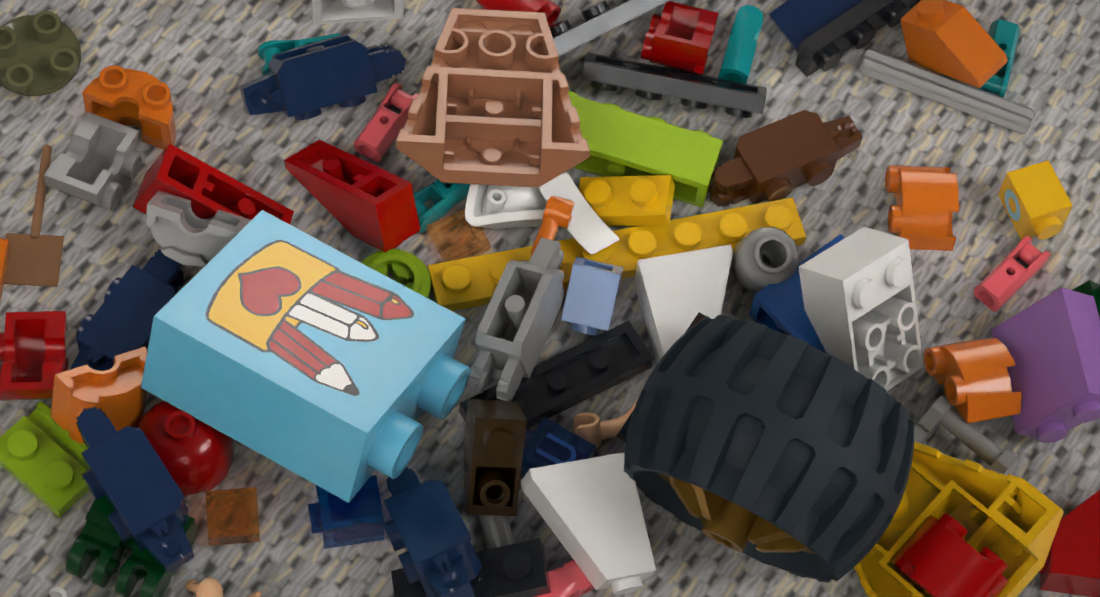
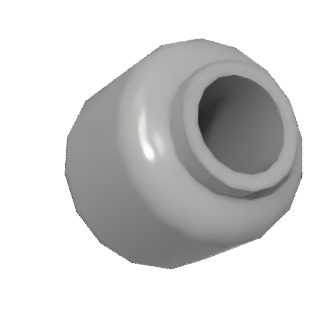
[731,227,799,293]

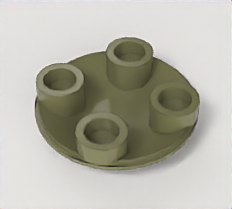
[0,11,81,96]

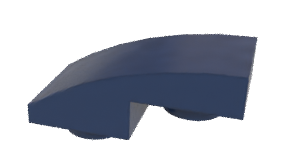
[769,0,864,52]

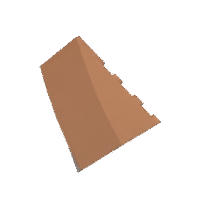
[396,8,590,188]

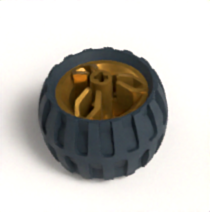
[624,315,914,583]

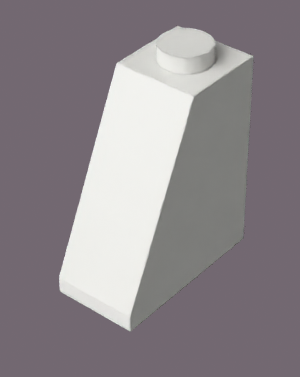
[634,244,733,365]
[521,452,656,595]

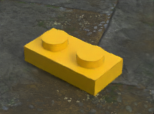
[578,175,675,226]

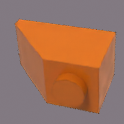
[900,0,1008,88]

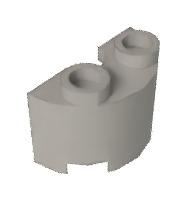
[44,112,144,211]
[146,190,251,267]

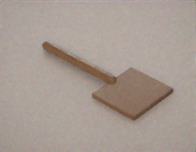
[4,144,64,287]

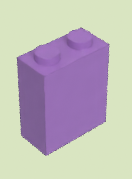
[991,287,1100,443]

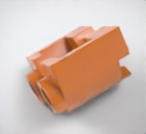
[82,65,176,150]
[885,165,959,251]
[923,338,1022,423]
[51,346,147,444]

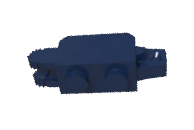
[240,34,407,120]
[70,249,184,371]
[76,406,195,573]
[383,467,482,597]

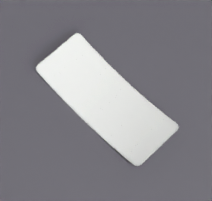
[539,173,619,254]

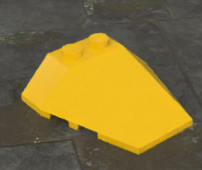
[854,441,1064,597]

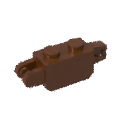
[709,110,863,208]

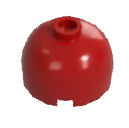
[137,401,234,497]

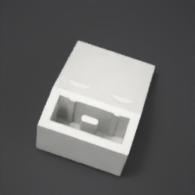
[799,227,924,392]

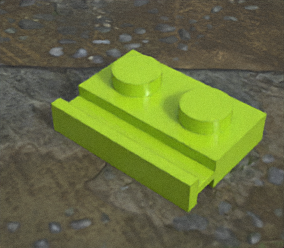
[0,401,89,518]

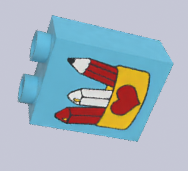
[141,210,471,503]

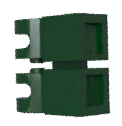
[66,496,198,597]

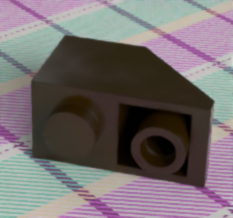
[463,399,527,516]

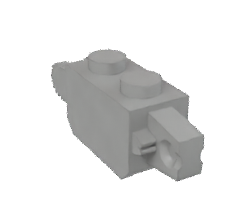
[468,237,566,401]

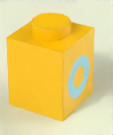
[998,160,1073,240]

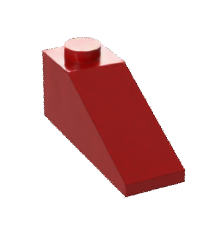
[284,139,420,253]
[132,143,294,224]

